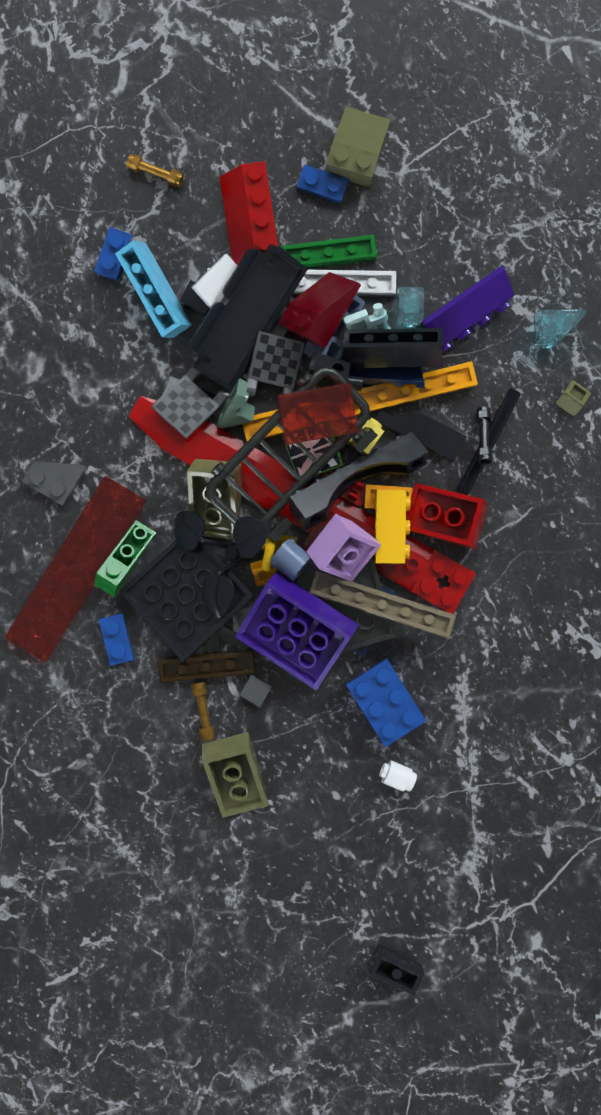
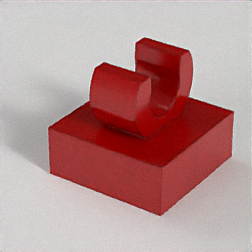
[340,481,367,508]

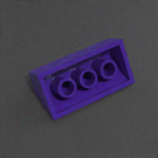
[419,266,514,353]

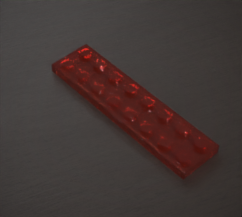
[4,475,147,663]

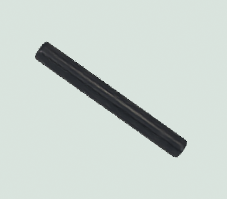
[457,388,521,495]

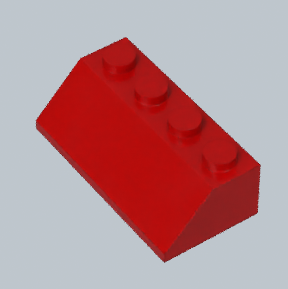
[220,161,278,265]

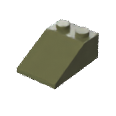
[326,106,391,187]
[187,459,242,540]
[202,732,269,818]

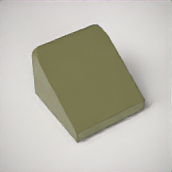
[556,379,591,416]

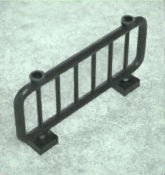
[206,367,378,541]

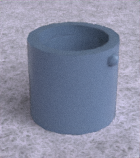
[270,539,312,582]

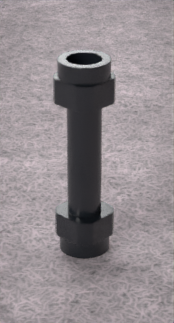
[476,406,492,465]

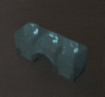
[393,287,424,329]

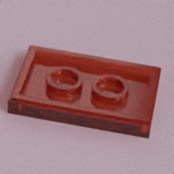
[277,383,358,445]

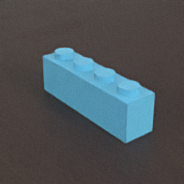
[115,240,192,338]

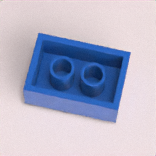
[345,658,426,747]

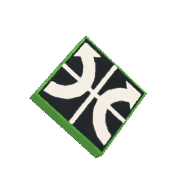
[282,419,344,477]

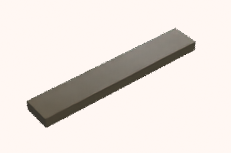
[309,570,456,638]

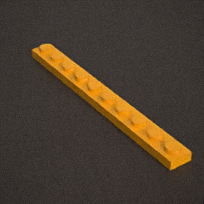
[242,361,478,441]

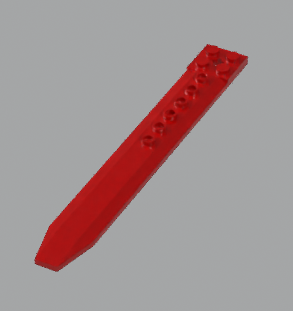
[129,396,476,614]

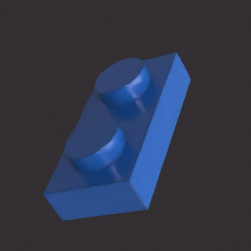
[297,165,349,204]
[94,227,133,281]
[99,613,135,666]

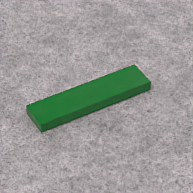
[281,235,377,268]

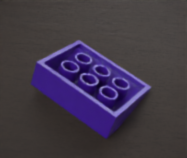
[235,572,359,690]

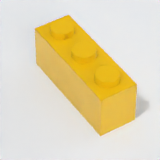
[374,490,410,564]

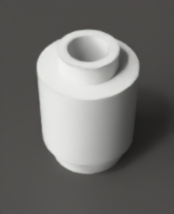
[379,760,417,792]

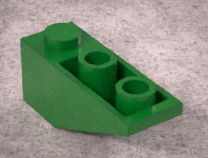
[94,520,156,597]

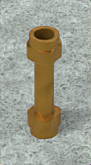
[126,154,184,188]
[191,682,215,741]

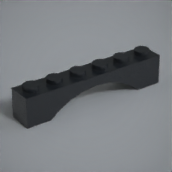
[289,431,428,531]

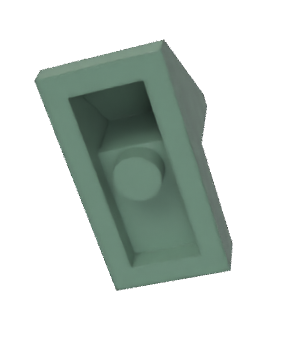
[217,379,255,429]

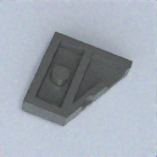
[22,461,87,506]

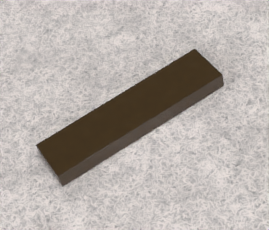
[157,649,255,683]

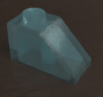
[533,309,586,348]

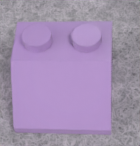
[306,514,381,581]

